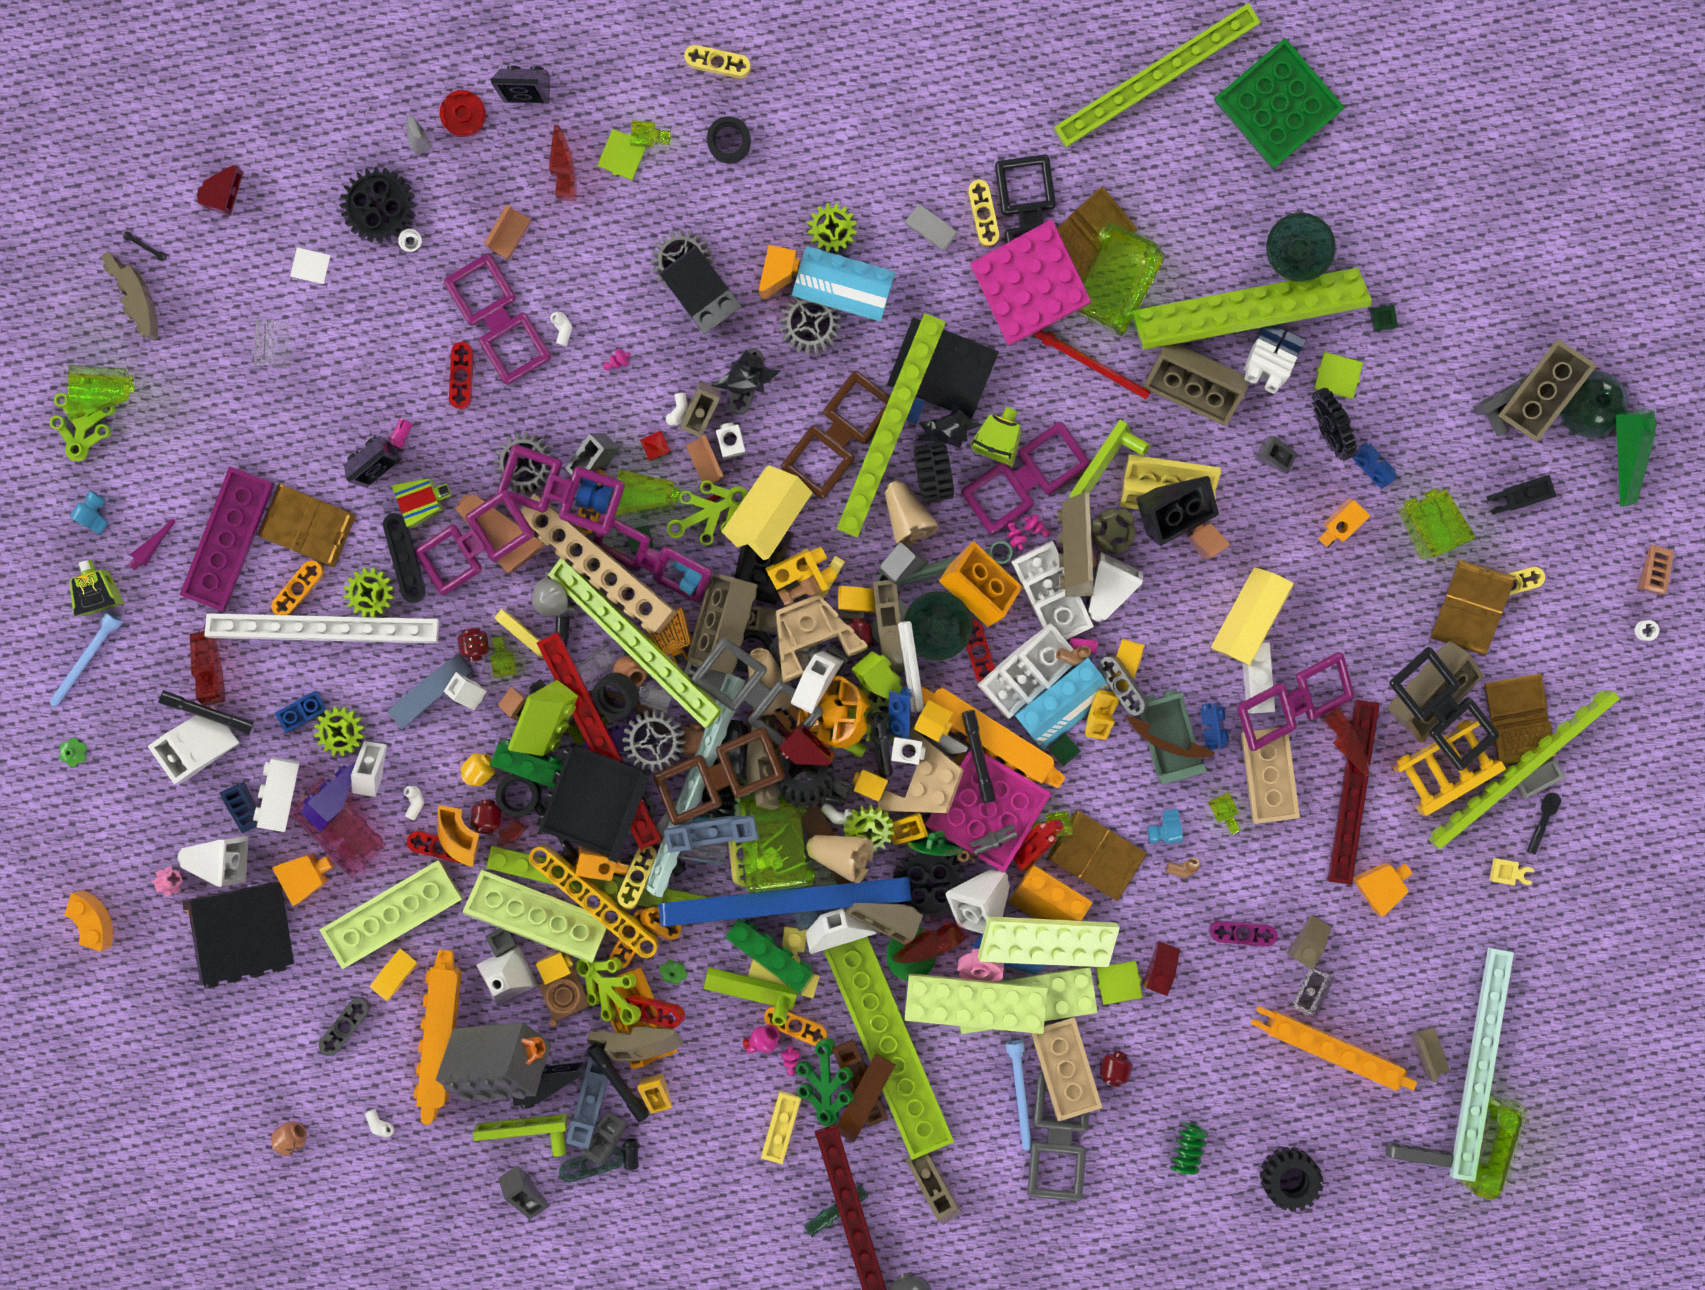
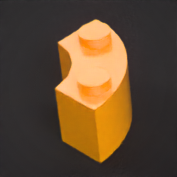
[437,805,479,867]
[64,890,113,952]

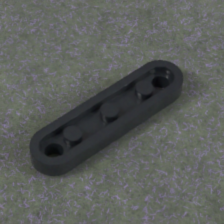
[383,513,426,603]

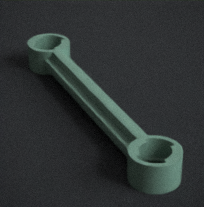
[878,541,1013,589]

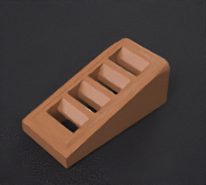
[1637,545,1674,595]

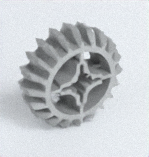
[651,230,713,288]
[779,297,842,355]
[493,432,556,495]
[623,709,686,772]

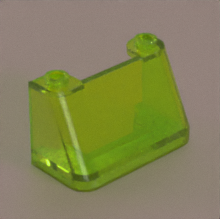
[1075,222,1164,336]
[739,796,814,894]
[1459,1094,1529,1199]

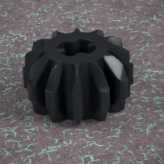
[701,785,738,818]

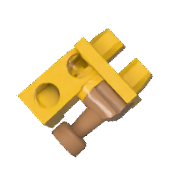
[765,547,837,607]

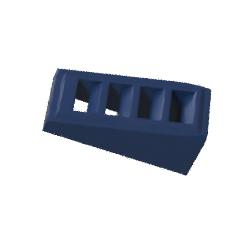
[219,782,258,833]

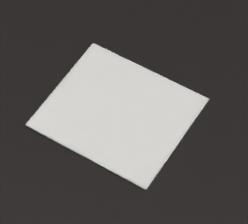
[290,248,330,284]

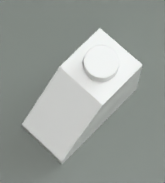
[351,741,387,797]

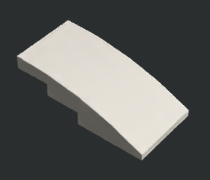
[1010,541,1094,640]
[978,623,1074,719]

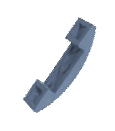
[388,653,473,729]
[664,816,759,853]
[566,1056,613,1149]

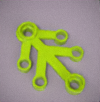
[50,373,116,462]
[666,480,748,546]
[576,957,641,1025]

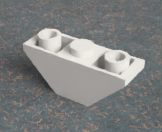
[791,651,843,714]
[805,908,876,954]

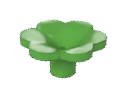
[59,738,87,767]
[659,960,688,984]

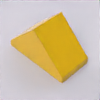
[890,812,928,845]
[638,1073,673,1114]

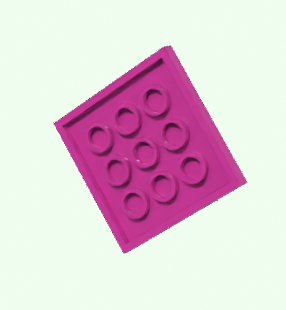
[970,219,1092,346]
[925,748,1052,873]

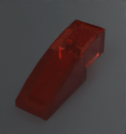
[549,125,577,202]
[190,631,226,706]
[1323,707,1371,777]
[891,922,967,964]

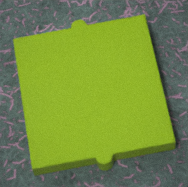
[597,129,648,181]
[1314,352,1363,399]
[1096,960,1143,1005]

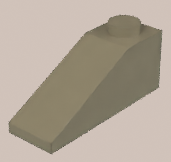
[845,903,923,945]
[905,1153,963,1225]

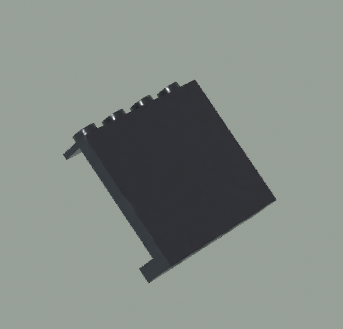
[536,743,652,863]
[182,882,294,989]

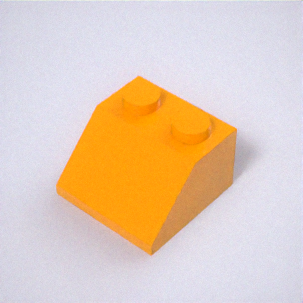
[759,245,800,299]

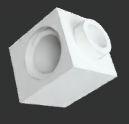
[716,422,746,459]
[444,672,487,710]
[891,736,926,765]

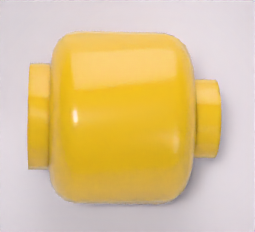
[460,752,495,787]

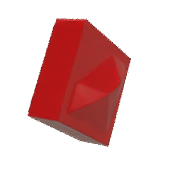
[640,431,671,461]

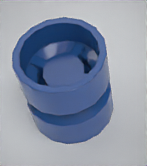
[575,478,614,514]

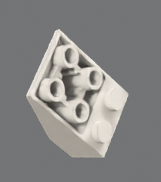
[148,705,240,784]

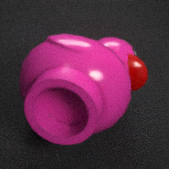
[743,1025,780,1054]

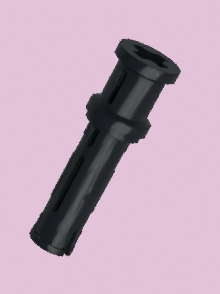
[867,712,893,778]

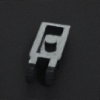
[1486,475,1557,515]

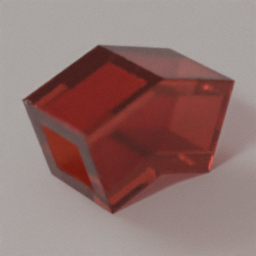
[499,820,527,844]

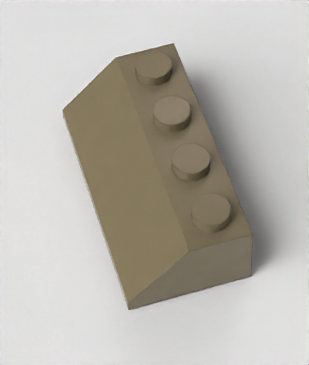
[1498,338,1597,443]
[1143,344,1249,426]
[1057,492,1093,597]
[686,572,757,675]
[1387,640,1484,743]

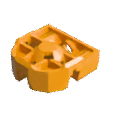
[796,676,871,748]

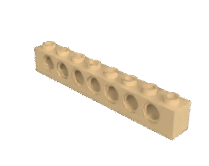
[520,494,678,633]

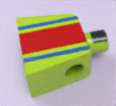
[392,479,452,528]

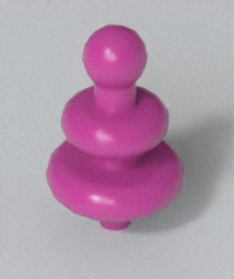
[603,349,631,371]
[1024,514,1050,537]
[1007,521,1027,550]
[781,1046,800,1076]

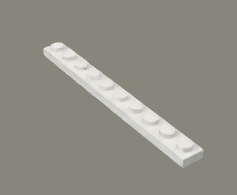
[204,614,439,644]

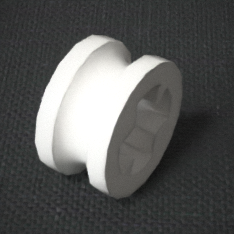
[1635,620,1659,641]

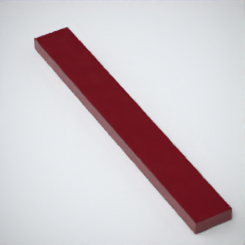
[1328,699,1380,885]
[815,1124,886,1290]

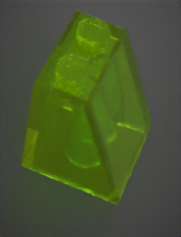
[67,364,134,420]
[615,469,681,519]
[1398,488,1476,559]

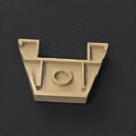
[776,594,868,683]
[877,726,964,813]

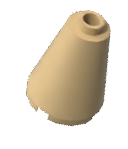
[885,481,939,546]
[748,648,792,715]
[806,835,874,883]

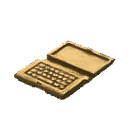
[1057,186,1138,282]
[257,483,356,568]
[1430,559,1515,655]
[1484,673,1557,765]
[1047,809,1148,902]

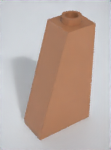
[455,494,547,574]

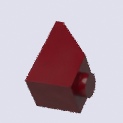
[197,165,244,216]
[779,722,835,765]
[1142,941,1180,996]

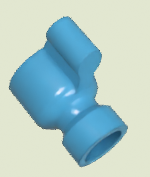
[69,490,108,535]
[672,552,707,596]
[1147,809,1183,844]

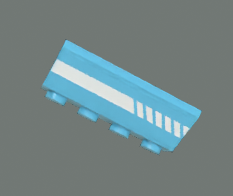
[792,246,895,322]
[1014,658,1113,751]

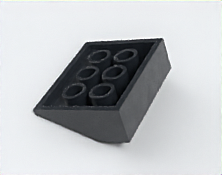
[887,317,999,419]

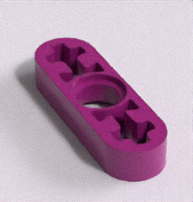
[1209,920,1278,946]

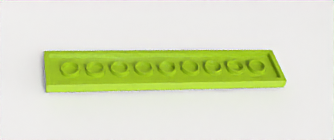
[1132,268,1372,350]
[823,936,954,1160]

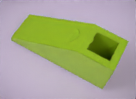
[851,651,904,699]

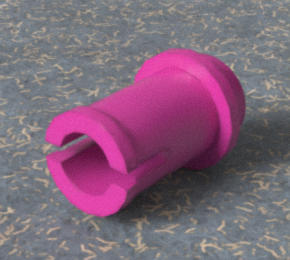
[388,418,413,449]
[1069,637,1098,656]

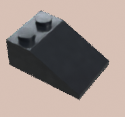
[491,66,550,104]
[659,245,741,335]
[344,436,402,488]
[1136,476,1219,546]
[734,531,794,605]
[513,1062,587,1109]

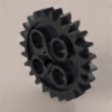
[339,167,417,244]
[1311,387,1357,461]
[893,851,967,921]

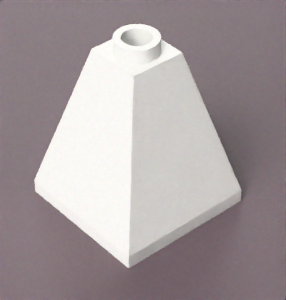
[1088,552,1143,622]
[178,836,249,887]
[945,869,1010,934]
[476,944,538,1006]

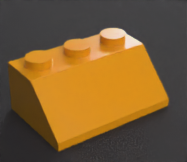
[939,541,1022,627]
[1007,864,1093,921]

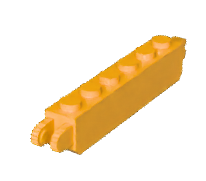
[921,686,1065,788]
[414,949,462,1125]
[1250,1005,1418,1091]

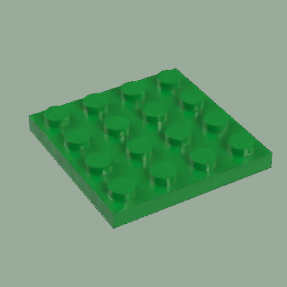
[1214,38,1345,169]

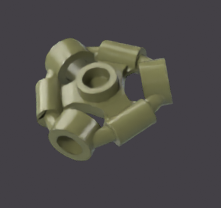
[1091,508,1137,555]

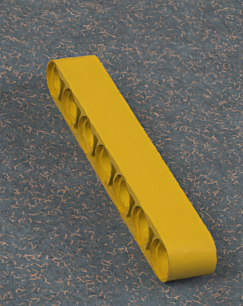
[529,844,659,958]

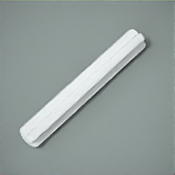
[898,621,924,712]

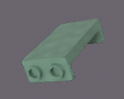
[1136,689,1207,785]

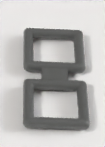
[691,637,823,745]
[1027,1072,1090,1201]

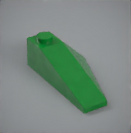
[1616,408,1657,507]

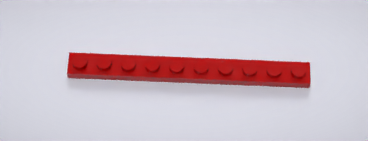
[536,632,663,850]

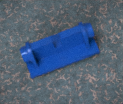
[1352,442,1397,489]
[889,688,912,739]
[1200,702,1229,750]

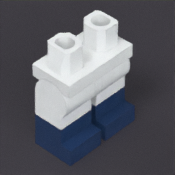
[1243,325,1306,393]

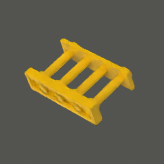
[1392,719,1506,816]

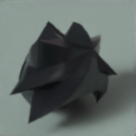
[710,350,781,394]
[916,405,982,448]

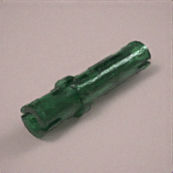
[804,1184,869,1238]

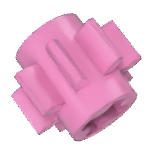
[152,866,184,897]

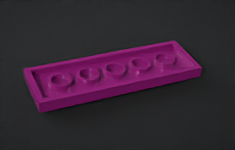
[180,466,275,612]

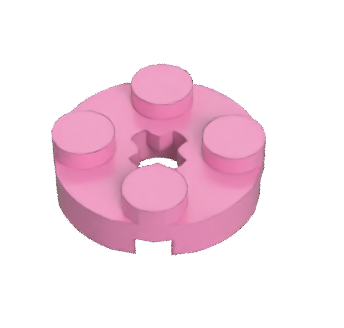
[957,949,1004,982]

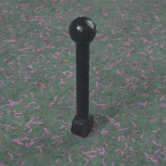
[123,232,167,261]

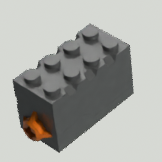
[436,1022,552,1103]

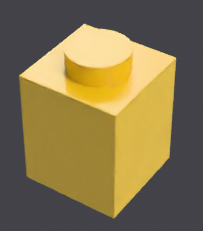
[914,700,953,742]
[851,768,888,802]
[536,950,574,985]

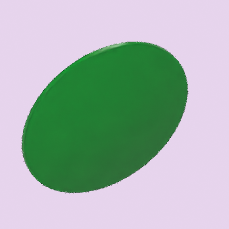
[907,831,963,856]
[886,927,937,981]

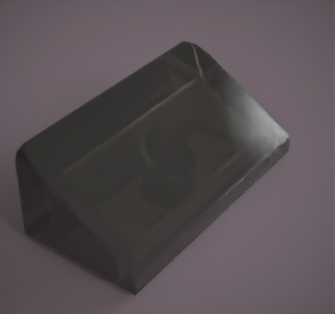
[1292,967,1335,1018]

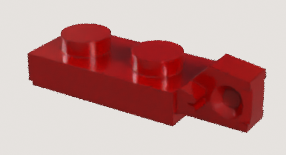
[1013,819,1065,871]

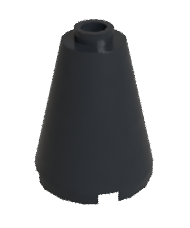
[713,720,748,783]

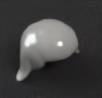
[531,571,576,617]

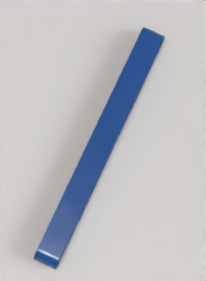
[658,877,912,927]

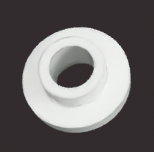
[398,229,422,252]

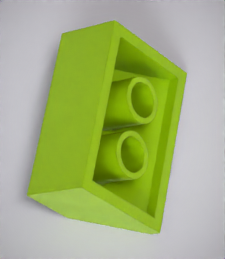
[508,680,578,756]

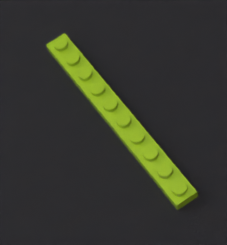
[1053,3,1261,149]
[837,313,946,538]
[548,558,723,728]
[1428,690,1620,849]
[486,845,710,908]

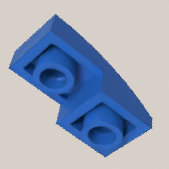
[275,691,327,734]

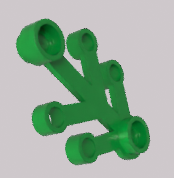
[796,1037,854,1127]

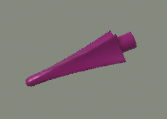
[128,519,175,570]

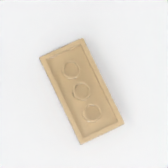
[1240,727,1300,824]
[1031,1017,1102,1121]

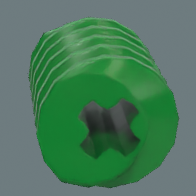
[1170,1122,1208,1175]

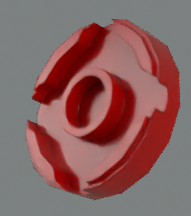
[439,90,486,137]

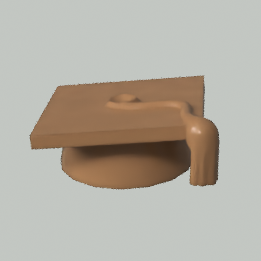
[538,969,591,1027]

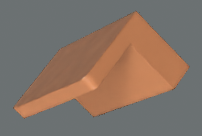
[484,204,531,260]
[685,434,725,488]

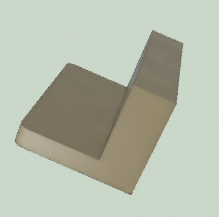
[1411,1026,1450,1083]

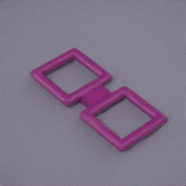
[444,253,551,385]
[961,422,1091,534]
[497,445,625,535]
[415,489,534,595]
[593,513,713,603]
[1237,652,1355,751]

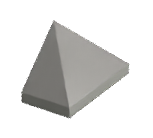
[931,732,970,755]

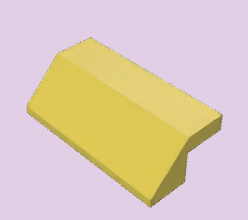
[1120,454,1221,520]
[722,465,813,560]
[1210,567,1294,666]

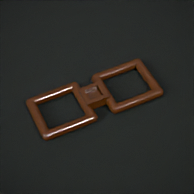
[781,371,890,499]
[654,727,785,826]

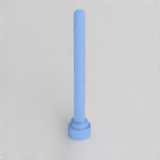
[50,611,123,707]
[1006,1040,1032,1151]

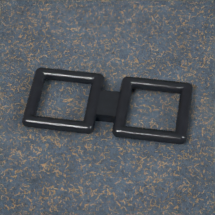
[995,154,1059,243]
[1389,647,1499,771]

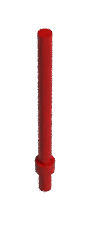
[1032,330,1150,400]

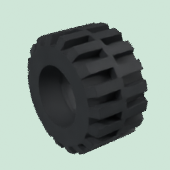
[914,441,954,504]
[777,755,836,809]
[1260,1147,1323,1212]

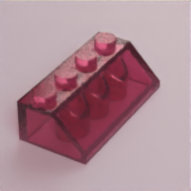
[289,778,386,879]

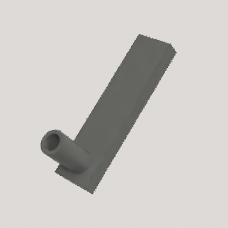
[1473,373,1531,436]

